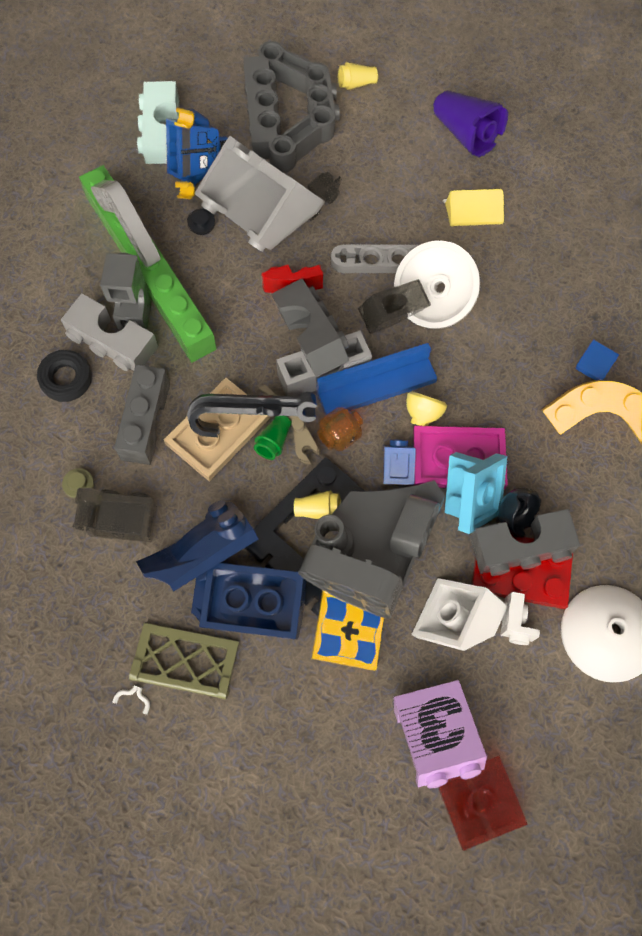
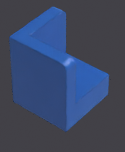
[575,340,619,380]

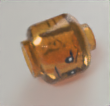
[317,406,363,451]

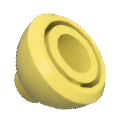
[406,391,447,426]

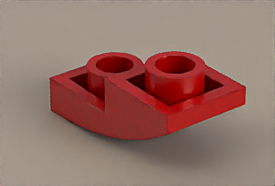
[261,264,323,293]

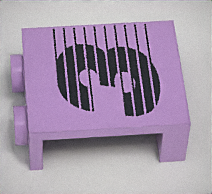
[394,680,487,788]

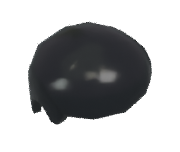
[497,488,541,538]

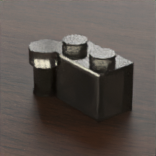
[72,488,157,543]

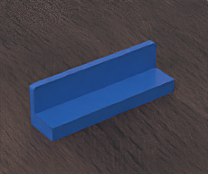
[316,343,437,419]

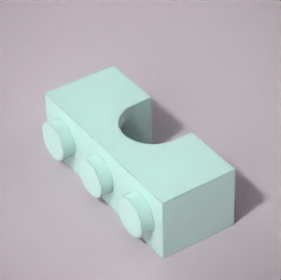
[137,81,179,164]

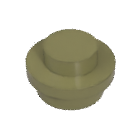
[62,468,94,499]

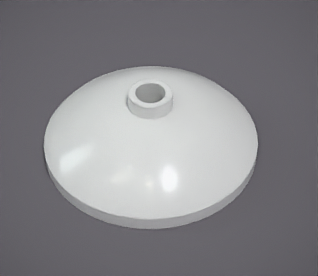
[394,241,480,329]
[561,585,642,682]

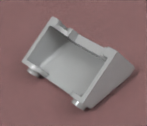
[194,135,325,252]

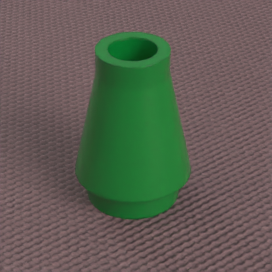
[254,416,292,460]

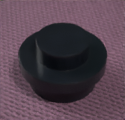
[187,209,215,235]

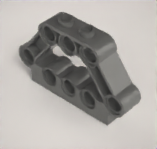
[243,41,340,173]

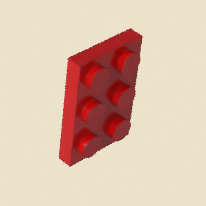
[471,534,573,609]

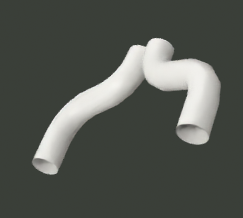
[112,686,150,715]

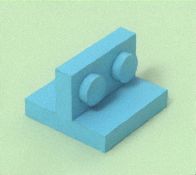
[445,452,508,534]

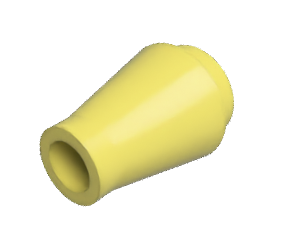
[338,62,378,90]
[294,490,341,519]

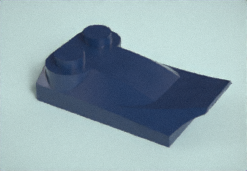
[136,500,258,592]
[191,563,306,639]

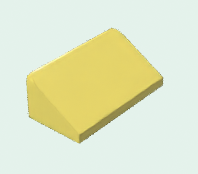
[445,189,504,226]

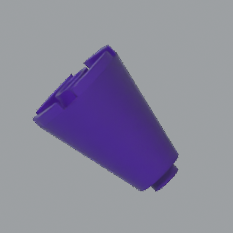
[434,91,508,157]

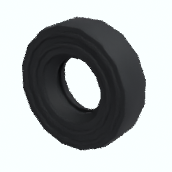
[37,350,92,402]

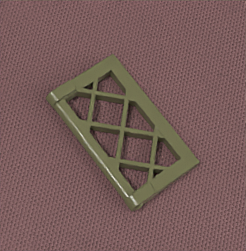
[129,623,239,700]

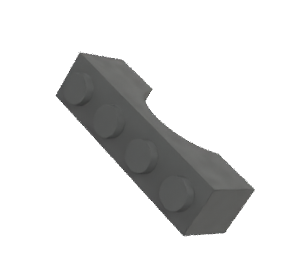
[271,279,349,377]

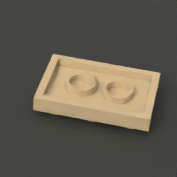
[164,378,271,482]

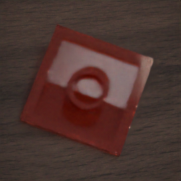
[438,756,528,851]

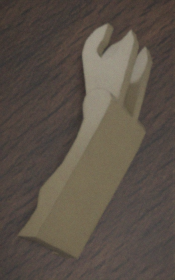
[258,385,320,465]

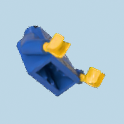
[166,107,228,199]

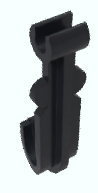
[187,392,317,438]

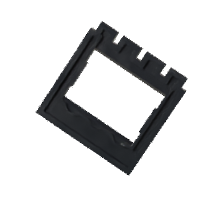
[245,457,364,616]

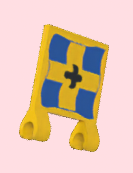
[311,590,384,671]

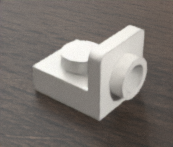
[500,592,540,645]

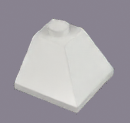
[411,578,507,651]

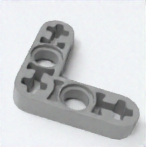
[91,180,161,267]

